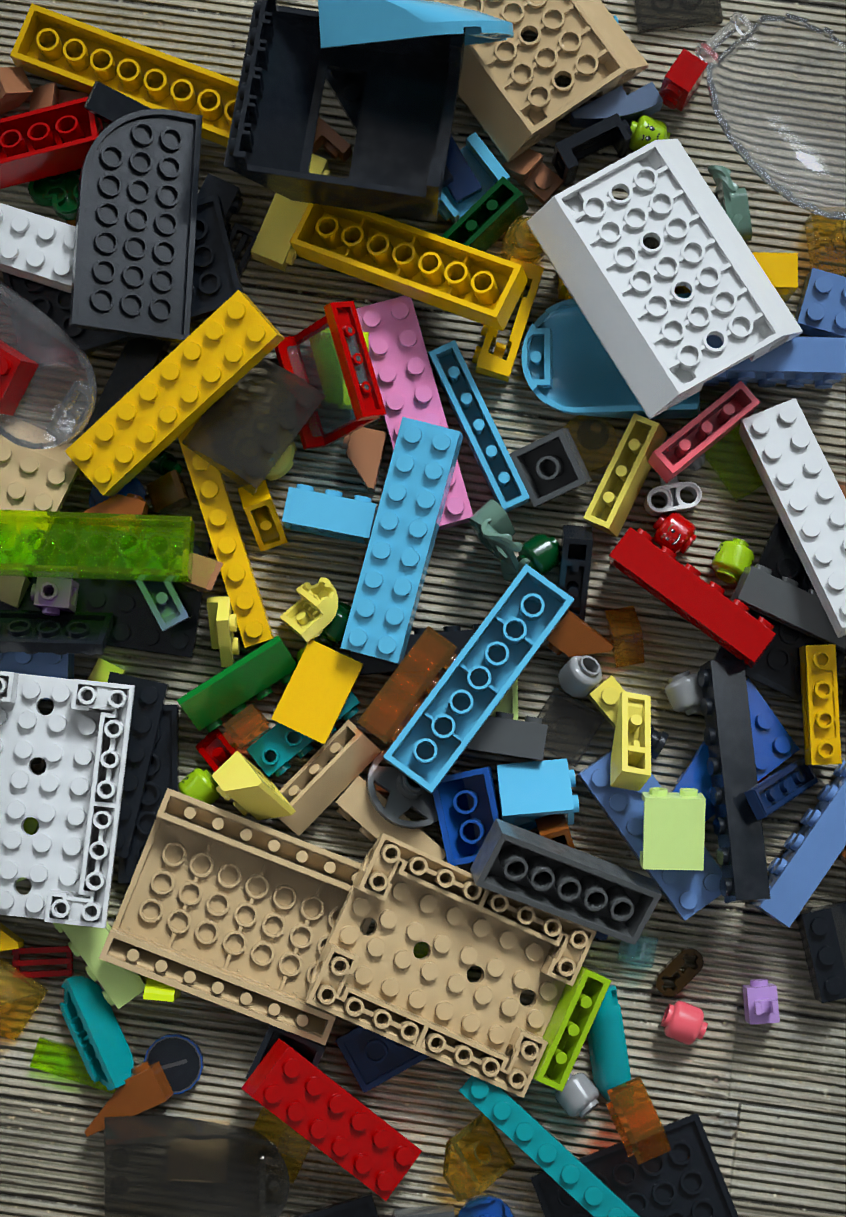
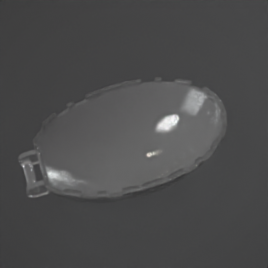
[695,11,846,221]

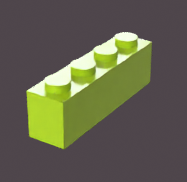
[533,966,611,1092]

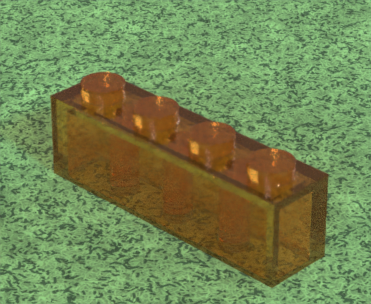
[357,626,458,745]

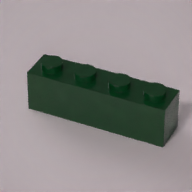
[441,177,529,252]

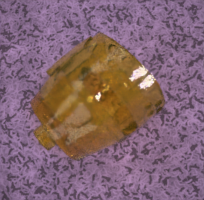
[500,215,546,265]

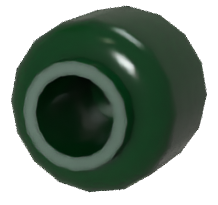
[517,534,561,576]
[319,601,351,646]

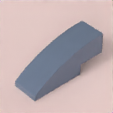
[569,82,663,128]

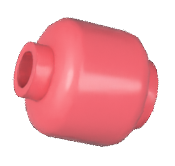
[661,1001,708,1045]

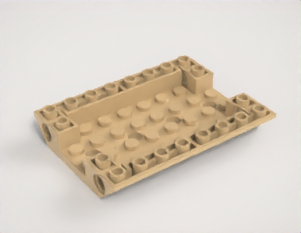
[425,0,649,162]
[306,833,597,1098]

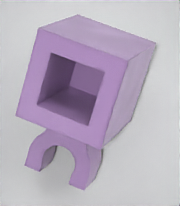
[742,979,780,1025]

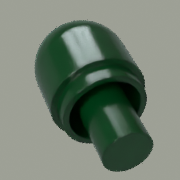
[148,451,182,476]

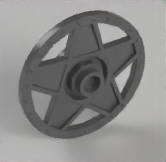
[366,747,450,829]

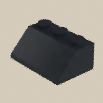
[796,901,846,1003]

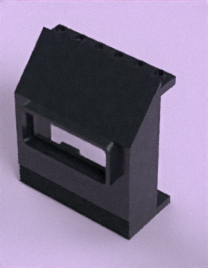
[224,0,466,222]

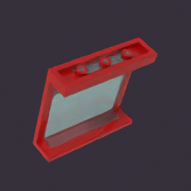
[275,301,386,450]

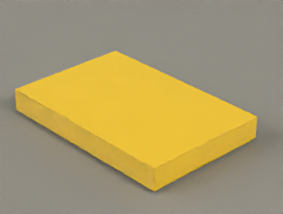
[271,639,364,745]

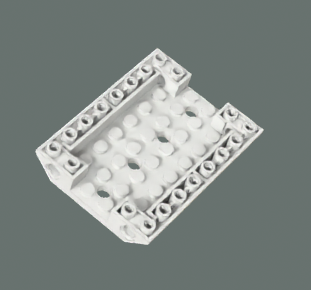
[526,139,803,420]
[0,671,135,928]

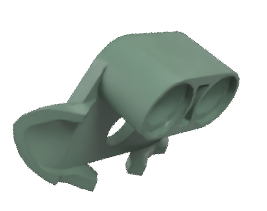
[708,165,752,242]
[469,499,530,582]

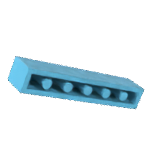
[428,340,530,513]

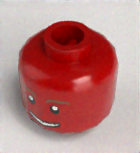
[653,512,697,554]

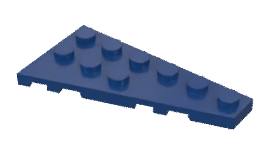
[672,678,800,821]

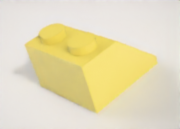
[211,751,296,820]

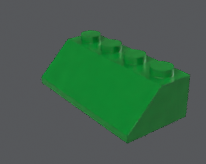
[177,636,297,733]

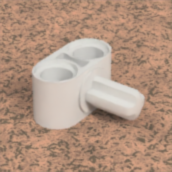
[644,476,702,517]

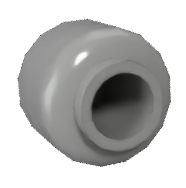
[558,655,602,698]
[664,670,703,716]
[555,1073,599,1119]

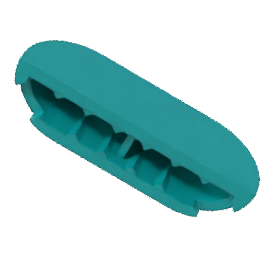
[60,976,134,1090]
[587,985,633,1105]

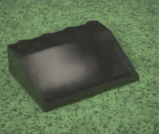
[182,358,326,496]

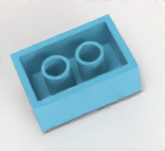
[282,484,377,545]

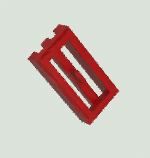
[12,945,74,979]

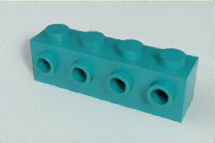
[246,691,361,778]

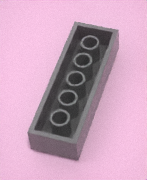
[470,818,662,945]

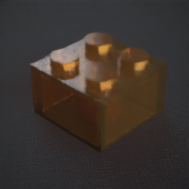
[605,1076,671,1165]

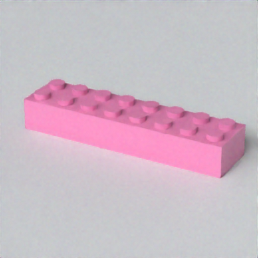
[356,295,473,531]

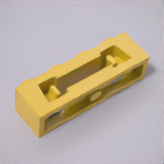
[472,257,544,382]
[799,644,842,765]

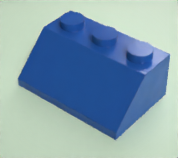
[433,766,502,866]

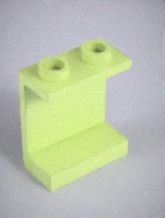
[640,787,706,871]

